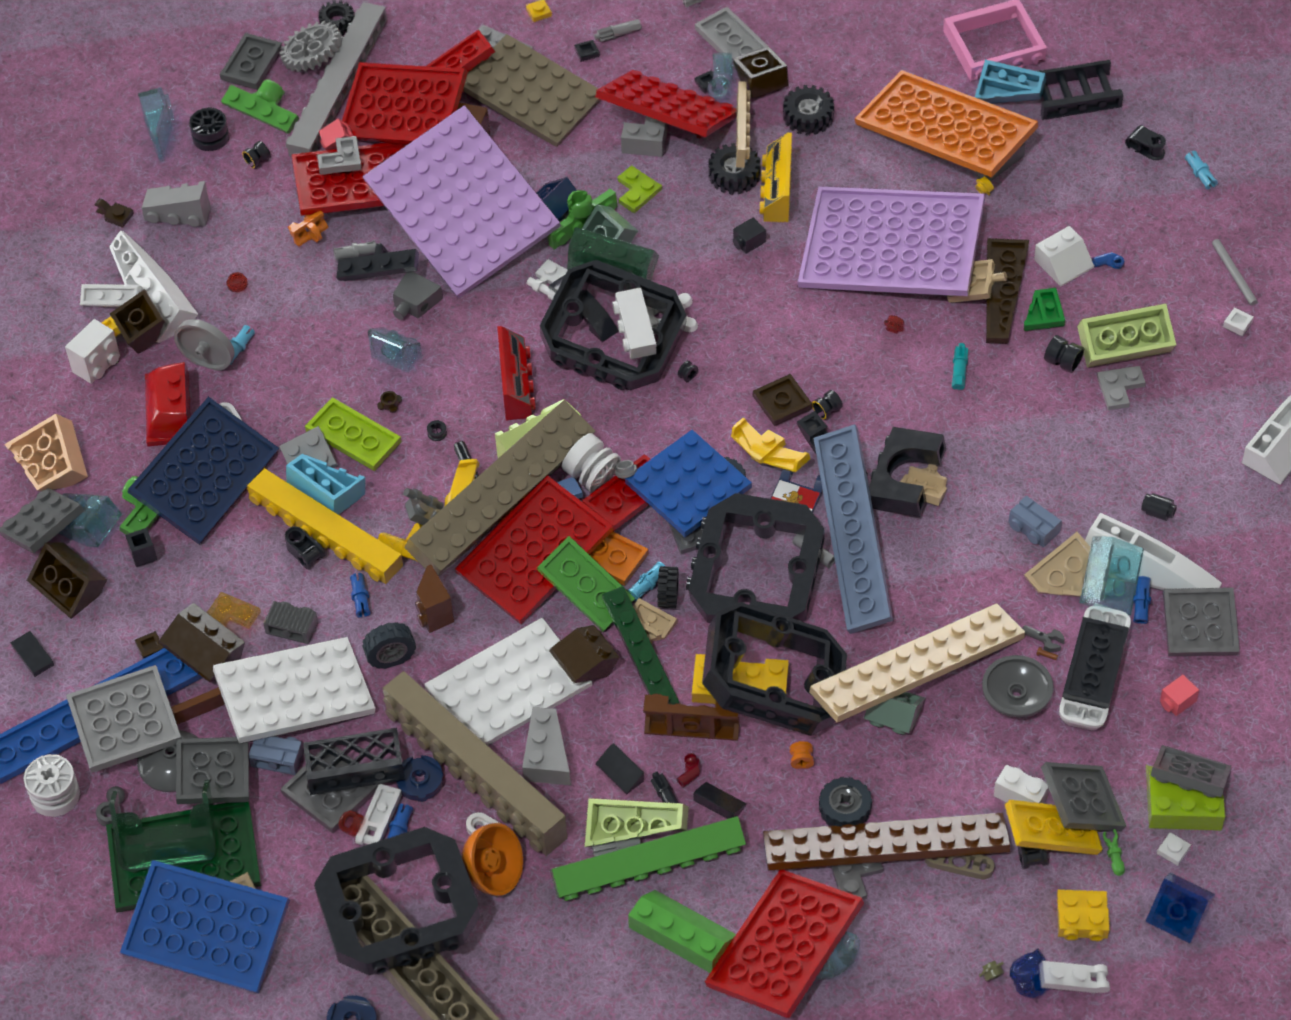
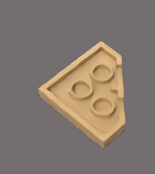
[1024,532,1122,599]

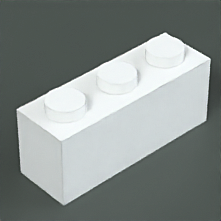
[612,288,656,359]

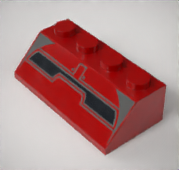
[497,326,536,420]

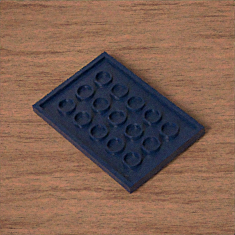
[127,396,279,545]

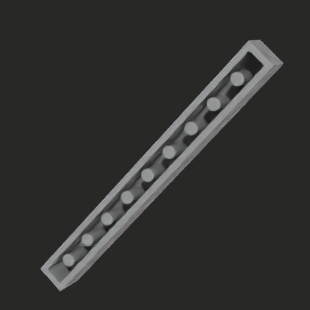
[286,2,387,157]

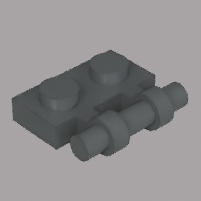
[403,488,443,525]

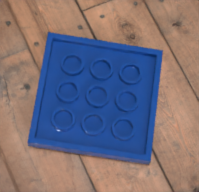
[625,430,752,537]

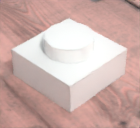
[1223,307,1254,336]
[1157,833,1191,866]

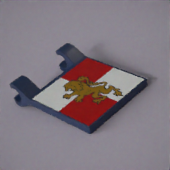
[770,469,823,513]

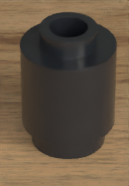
[1141,493,1177,521]

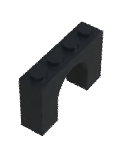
[869,427,946,517]

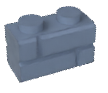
[1008,496,1062,548]
[249,735,304,775]

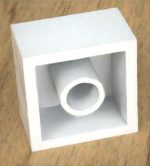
[65,319,120,384]

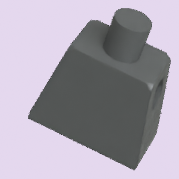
[393,272,443,320]

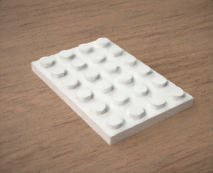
[425,618,592,746]
[213,637,375,743]

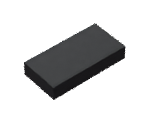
[10,631,54,677]

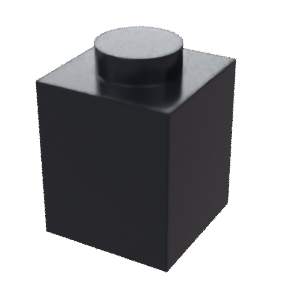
[732,217,766,254]
[125,528,157,567]

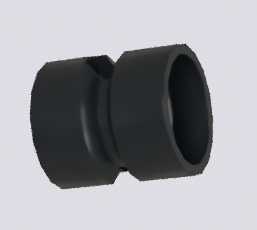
[1044,335,1085,373]

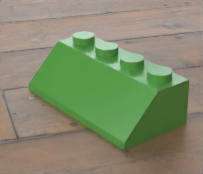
[628,890,736,973]

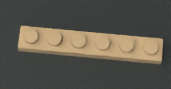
[736,81,750,168]

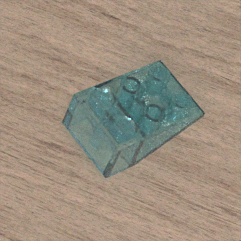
[58,493,122,547]

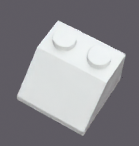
[1034,226,1094,287]

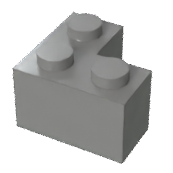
[621,116,668,157]

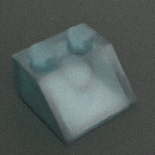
[368,327,422,373]

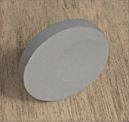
[174,319,235,371]

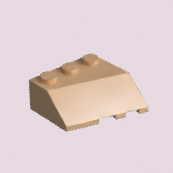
[5,414,88,491]

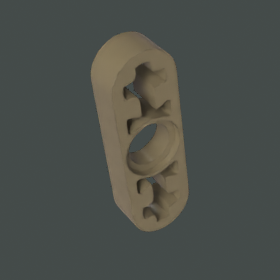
[924,854,994,880]

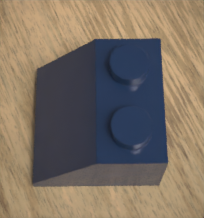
[536,177,577,222]

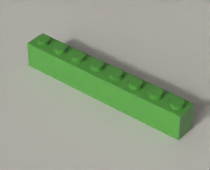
[550,816,746,901]

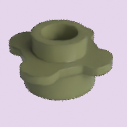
[979,961,1004,982]

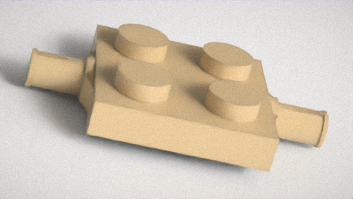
[947,259,1007,303]

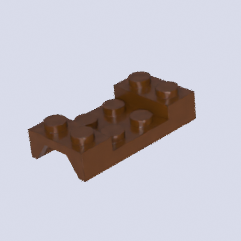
[643,694,740,741]

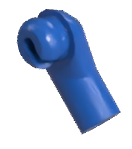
[1092,252,1125,269]

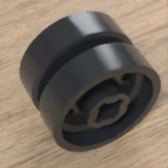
[189,107,230,151]

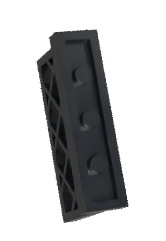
[303,727,405,795]

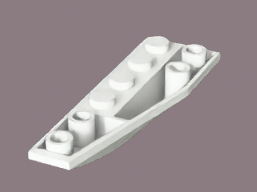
[109,230,198,343]
[1242,395,1291,485]
[1085,513,1222,590]

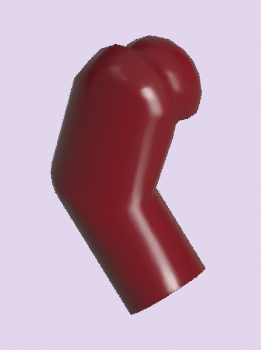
[676,753,700,788]

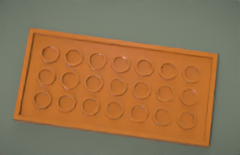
[855,70,1038,177]

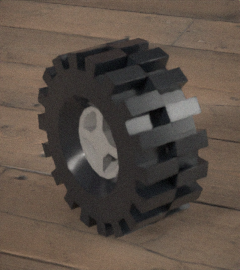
[783,85,834,136]
[708,143,760,195]

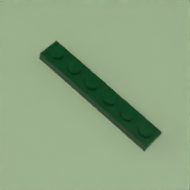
[602,586,680,705]

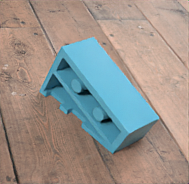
[975,59,1046,103]
[286,454,366,515]

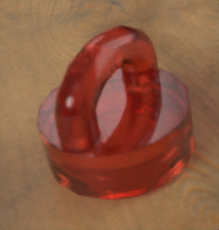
[339,810,364,837]

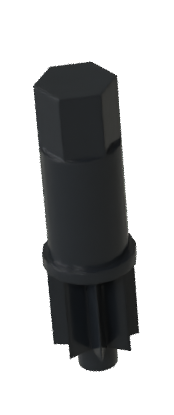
[650,772,679,804]

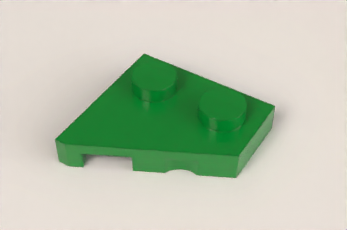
[1023,288,1065,331]

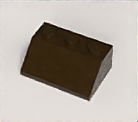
[27,542,107,619]
[158,603,245,683]

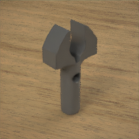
[1022,625,1065,652]

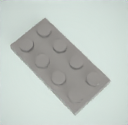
[695,7,769,68]

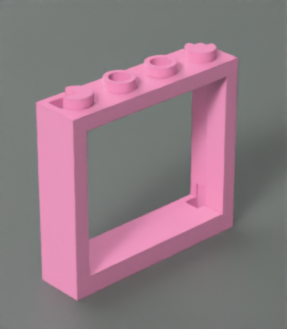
[943,0,1047,81]

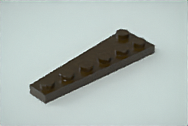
[986,238,1029,344]

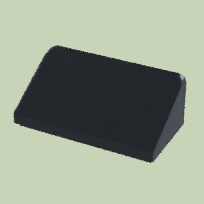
[596,743,644,795]
[693,782,747,819]

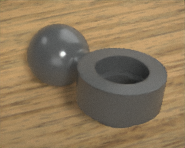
[96,786,125,826]

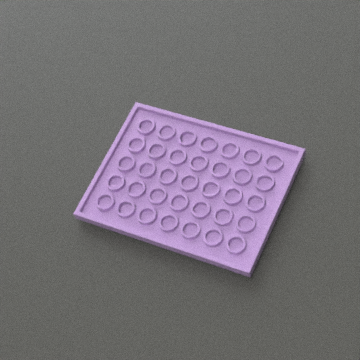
[363,106,561,298]
[798,187,985,296]

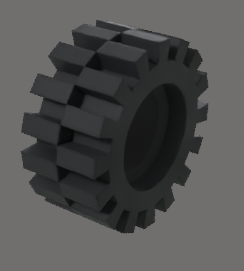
[318,0,355,35]
[657,566,679,608]

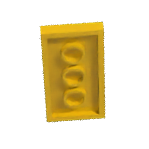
[1005,799,1102,855]

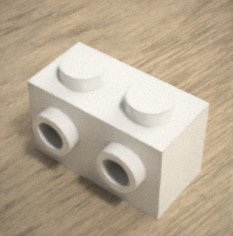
[994,765,1049,804]

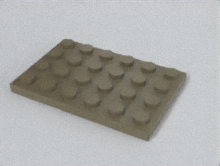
[463,34,601,147]

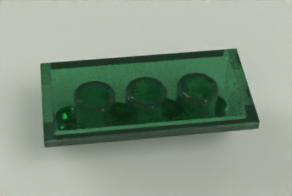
[567,227,659,281]

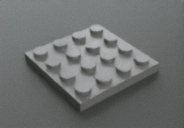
[66,665,181,773]

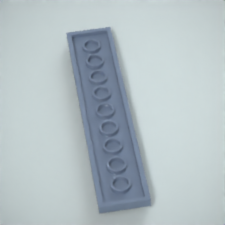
[814,424,893,634]

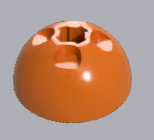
[461,823,523,896]

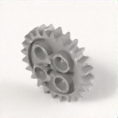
[279,21,343,72]

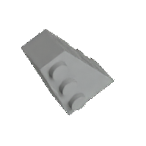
[142,181,211,227]
[522,707,571,786]

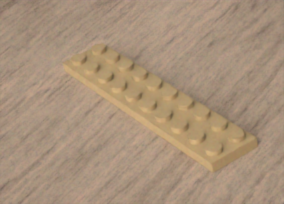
[810,603,1025,723]

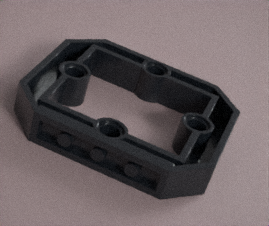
[540,260,687,391]
[686,493,825,623]
[702,602,847,736]
[314,827,480,976]

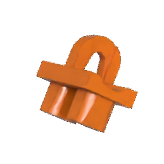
[288,211,329,247]

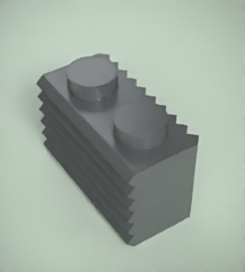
[263,601,318,644]

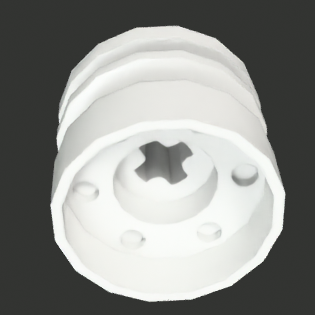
[562,433,621,493]
[23,754,80,817]

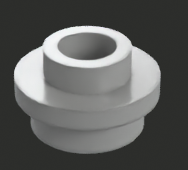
[615,460,637,479]

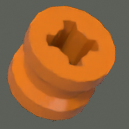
[790,741,814,769]

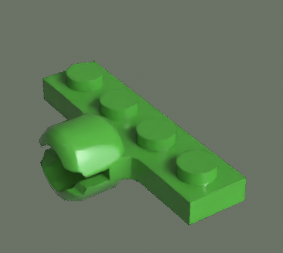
[221,79,299,134]
[547,189,618,250]
[120,476,159,535]

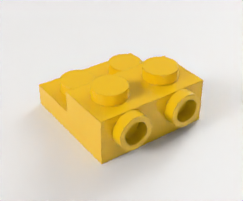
[1057,890,1109,941]

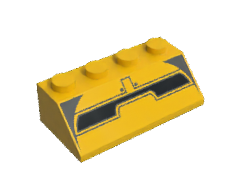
[760,133,792,222]

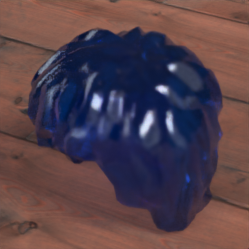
[1009,948,1050,998]

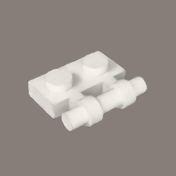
[527,259,567,300]

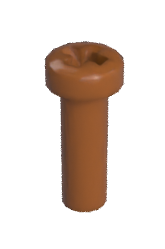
[1036,647,1058,660]

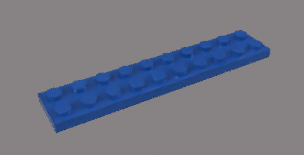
[0,648,203,784]

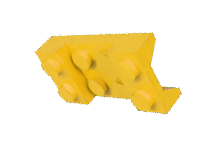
[692,654,789,704]

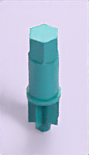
[952,343,968,390]

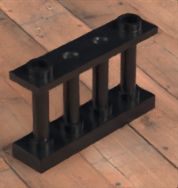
[1037,59,1124,120]

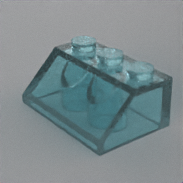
[1079,536,1144,615]

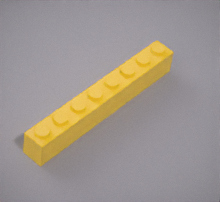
[247,468,403,584]

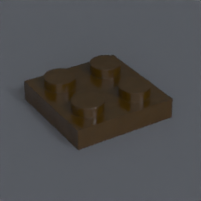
[752,374,812,426]

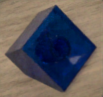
[1145,872,1215,944]

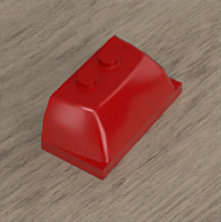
[145,362,190,447]

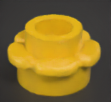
[975,176,994,196]

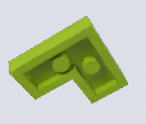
[617,165,662,214]

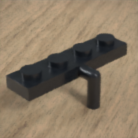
[336,243,419,281]

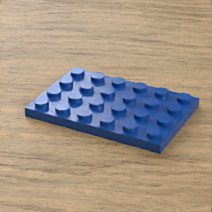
[120,860,290,994]

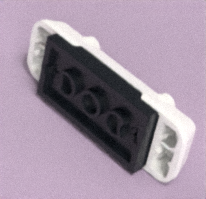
[1059,605,1131,731]

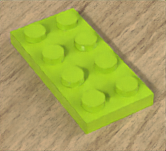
[305,397,402,471]

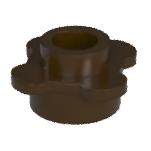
[377,391,402,413]

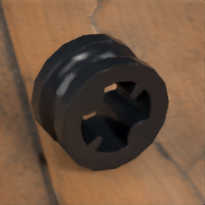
[677,361,698,383]
[427,420,447,441]

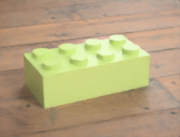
[1077,304,1176,367]

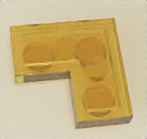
[206,592,261,629]

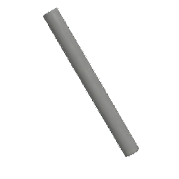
[1212,239,1258,306]

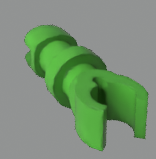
[1103,829,1125,876]

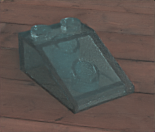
[138,87,175,163]

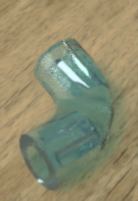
[708,53,733,99]
[814,932,860,981]

